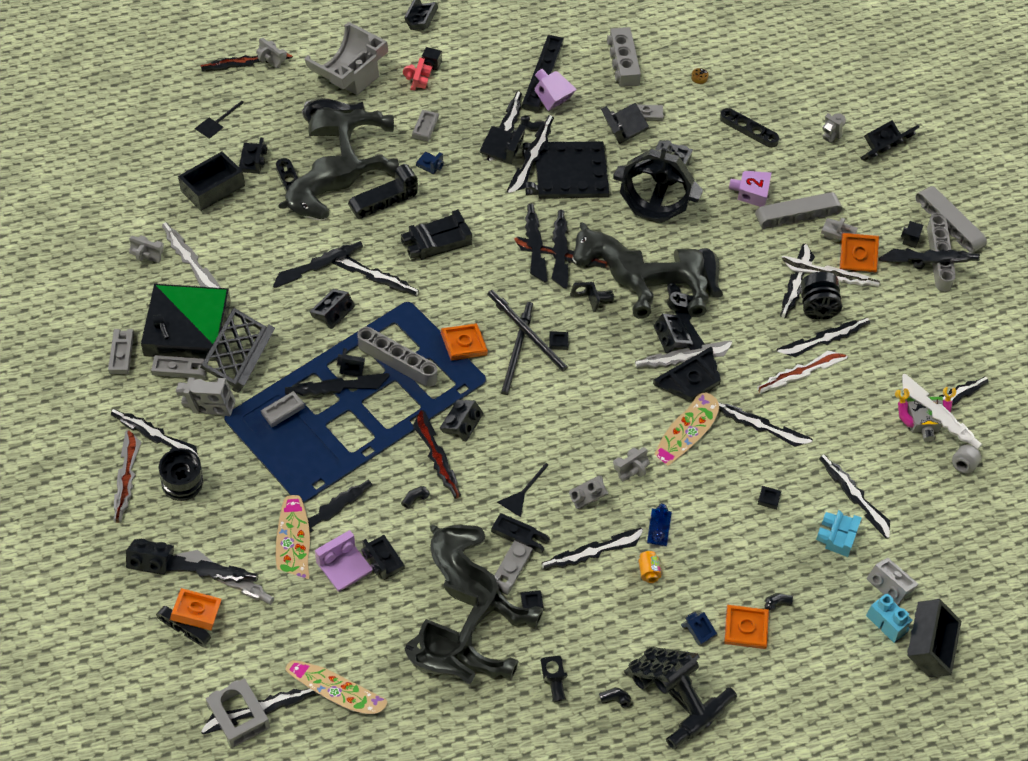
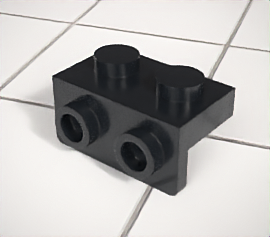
[404,0,438,30]
[440,400,483,441]
[361,535,405,581]
[126,538,174,575]

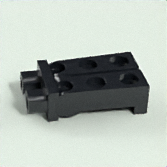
[401,209,472,260]

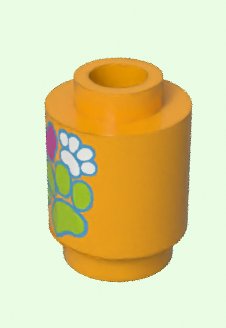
[638,551,662,583]

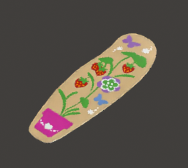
[655,393,719,466]
[276,495,310,579]
[285,660,387,714]

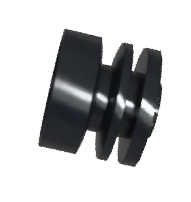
[800,272,843,319]
[158,448,204,501]

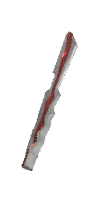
[113,430,142,523]

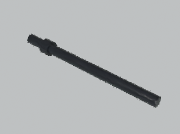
[487,289,568,372]
[501,302,534,395]

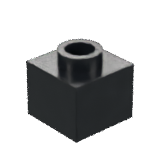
[422,47,442,71]
[901,221,924,248]

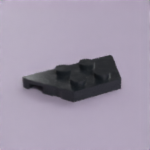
[653,347,721,402]

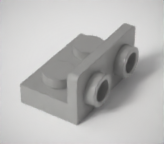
[867,558,919,605]

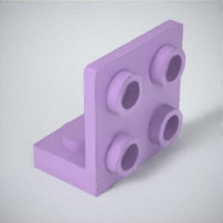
[315,530,372,592]

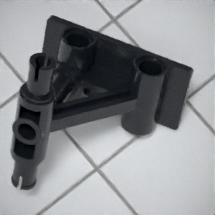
[624,647,737,749]

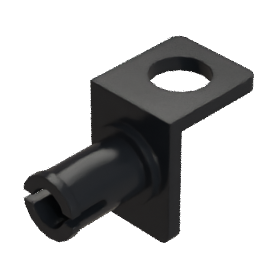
[570,282,614,312]
[540,655,568,702]

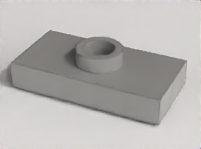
[629,104,663,121]
[412,110,439,142]
[261,391,305,427]

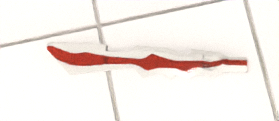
[757,351,848,394]

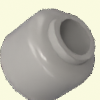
[952,445,981,474]

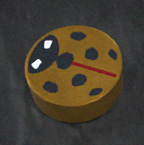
[691,68,709,84]

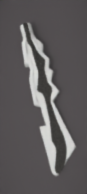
[782,256,880,287]

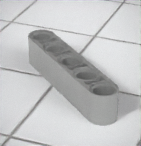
[915,186,987,253]
[755,192,843,229]
[927,213,955,292]
[358,327,437,387]

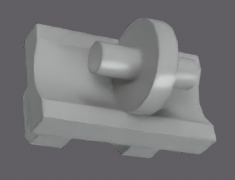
[256,38,287,68]
[822,113,846,143]
[821,218,858,242]
[129,235,164,263]
[613,447,650,482]
[569,475,609,509]

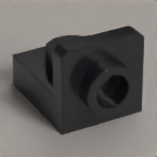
[336,348,365,377]

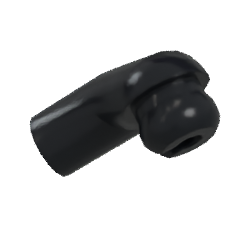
[401,486,430,509]

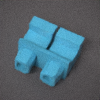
[816,510,862,557]
[866,594,913,643]

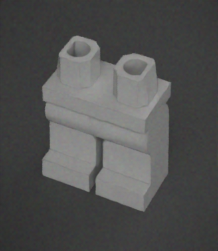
[176,377,236,416]

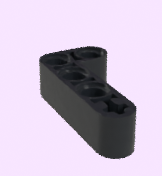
[348,164,418,219]

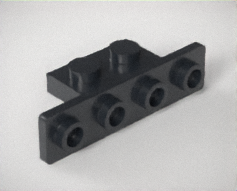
[860,120,920,160]

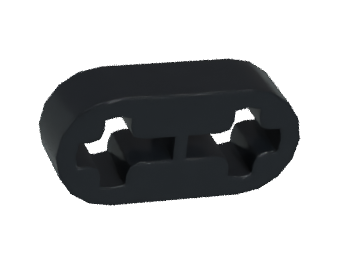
[667,292,693,314]

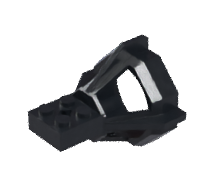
[613,140,703,223]

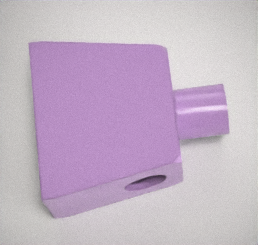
[535,69,577,111]

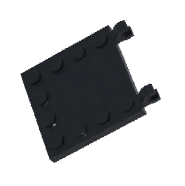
[522,141,609,199]

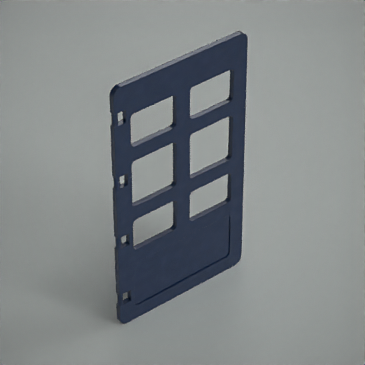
[224,302,486,503]

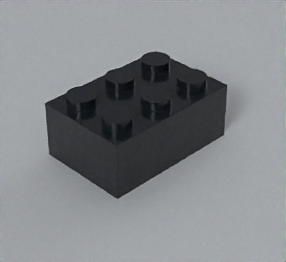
[178,151,245,211]
[907,599,962,678]

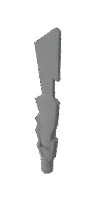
[176,550,274,605]

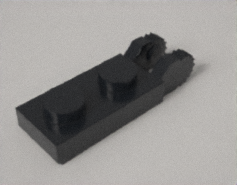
[491,513,550,554]

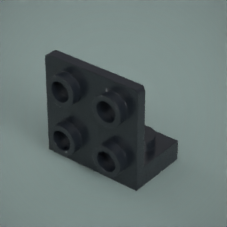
[601,103,649,144]
[480,124,526,164]

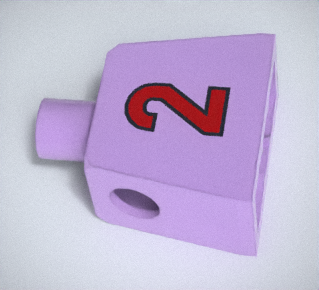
[729,171,771,207]

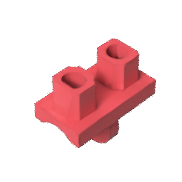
[403,58,432,91]

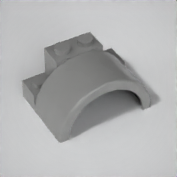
[304,22,388,95]

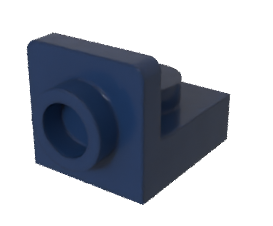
[416,151,444,175]
[681,612,717,645]

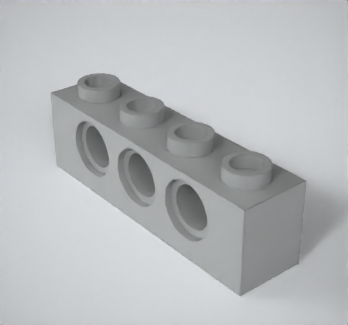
[607,27,641,87]

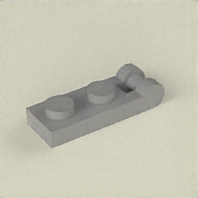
[108,329,134,374]
[151,355,209,380]
[494,540,533,595]

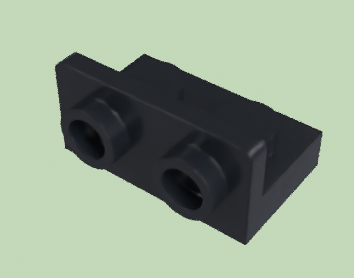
[239,137,268,174]
[310,289,355,329]
[653,313,693,354]

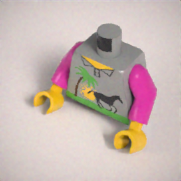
[895,387,956,442]

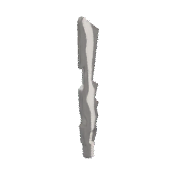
[162,222,221,288]
[635,340,732,369]

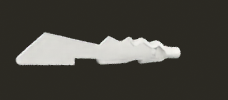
[902,374,982,449]

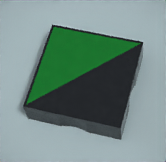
[141,284,231,361]

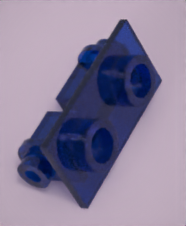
[647,503,672,547]

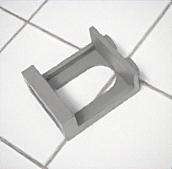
[205,678,270,748]

